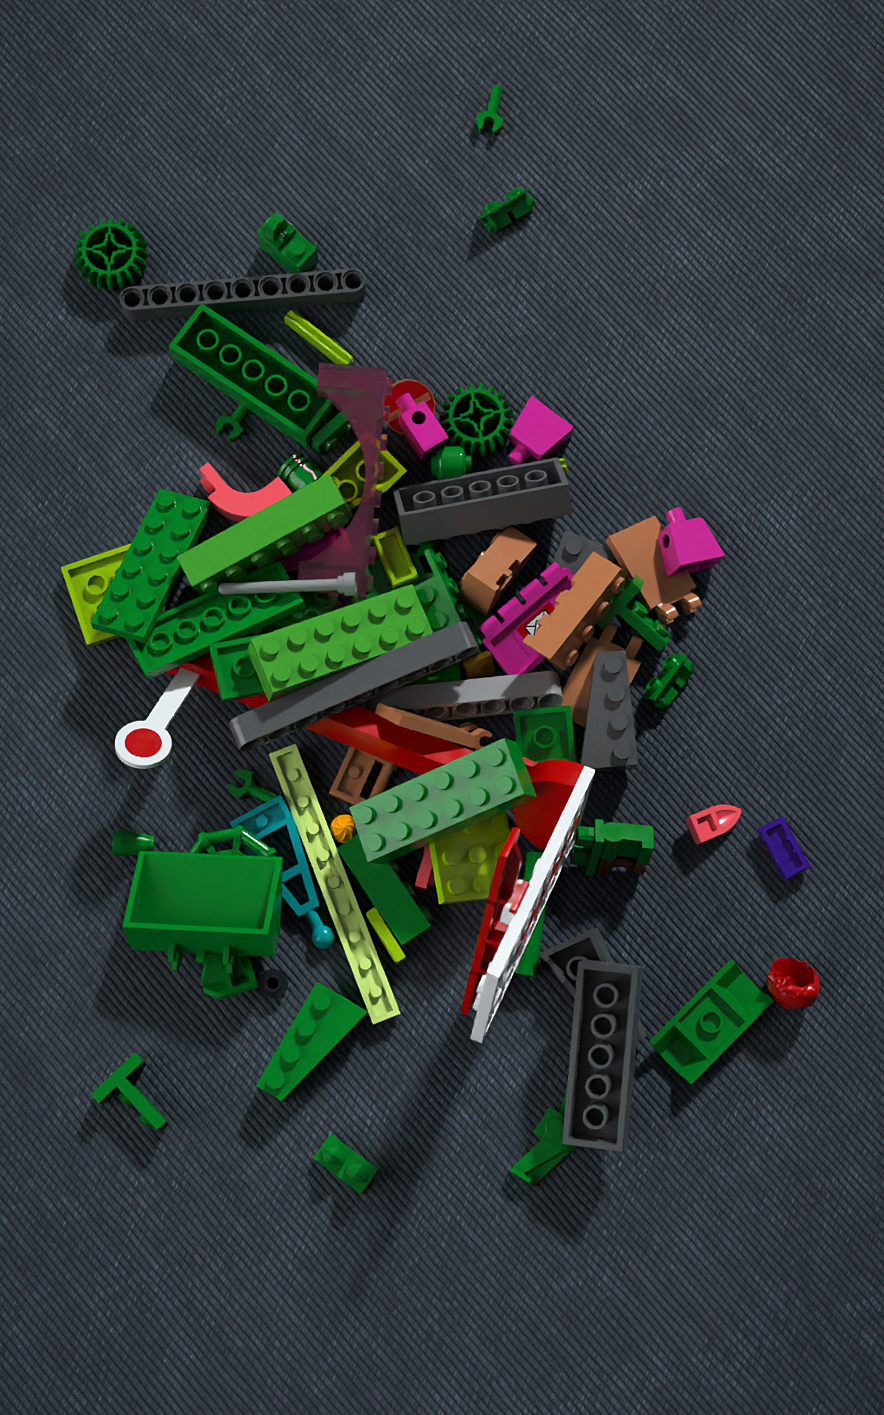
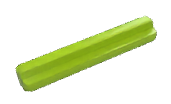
[284,310,353,370]

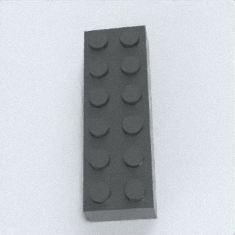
[392,457,572,545]
[562,960,643,1152]

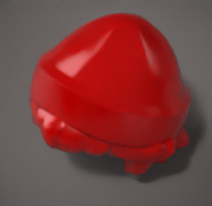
[767,958,820,1010]

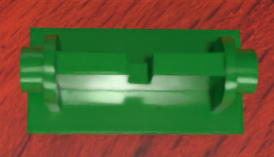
[478,186,536,233]
[641,654,694,711]

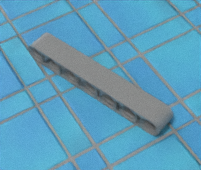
[364,671,563,721]

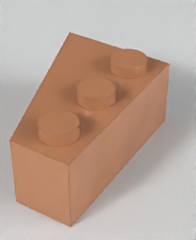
[458,525,538,616]

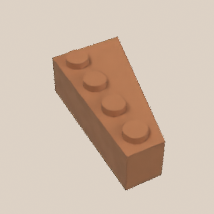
[522,551,628,671]

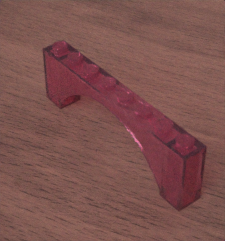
[298,362,393,599]

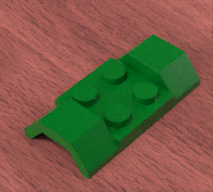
[649,959,774,1085]

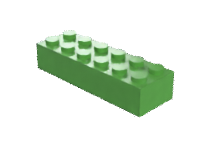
[177,473,354,595]
[247,584,433,702]

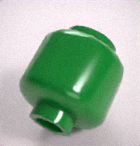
[431,446,472,480]

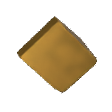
[462,651,495,679]

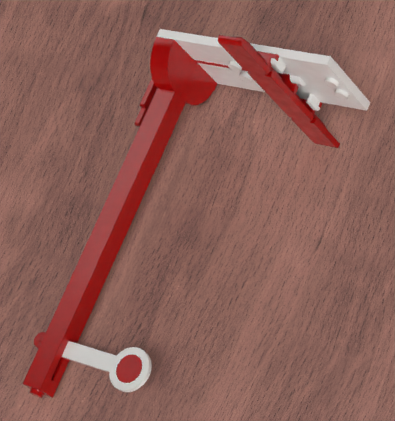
[115,652,596,1043]

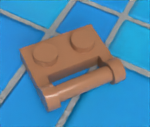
[329,746,399,805]

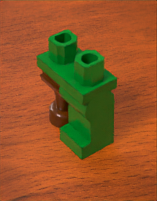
[570,819,654,876]

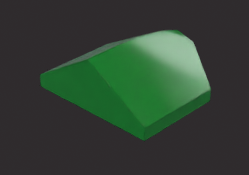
[201,953,258,1000]

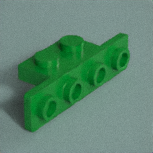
[414,548,482,655]

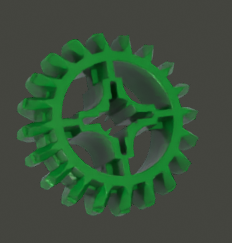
[73,217,149,292]
[439,382,514,458]

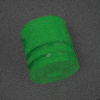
[277,452,323,492]

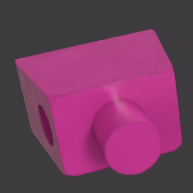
[395,393,449,461]
[508,396,574,465]
[658,507,725,577]

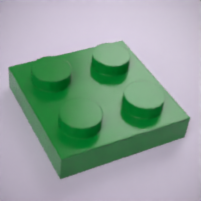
[513,705,576,763]

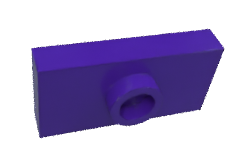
[756,816,811,881]

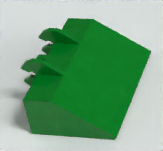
[122,851,283,973]

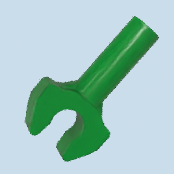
[476,85,503,136]
[216,404,249,442]
[227,770,278,802]

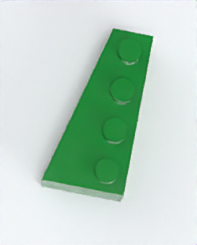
[256,982,369,1102]

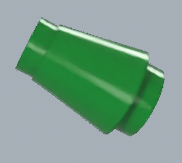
[112,828,154,857]

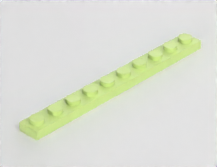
[269,744,400,1025]

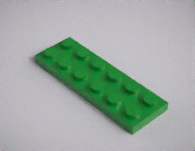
[91,489,213,644]
[125,560,305,680]

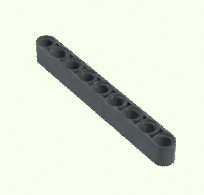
[119,268,366,320]
[228,621,479,752]

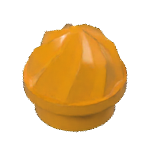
[330,814,358,844]

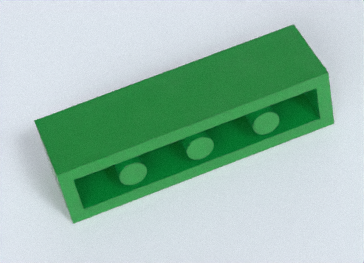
[337,835,432,948]

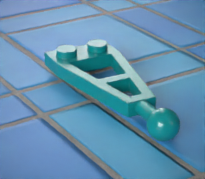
[230,795,335,949]

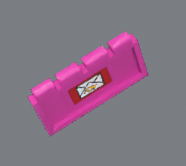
[478,562,574,675]

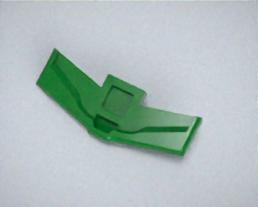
[509,1089,578,1187]

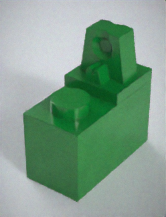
[257,212,319,273]

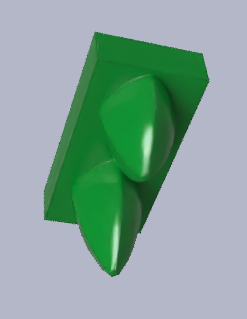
[313,1134,379,1194]

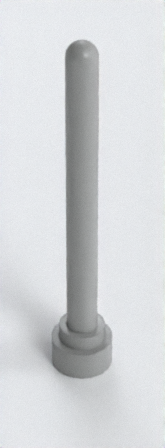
[218,572,357,596]

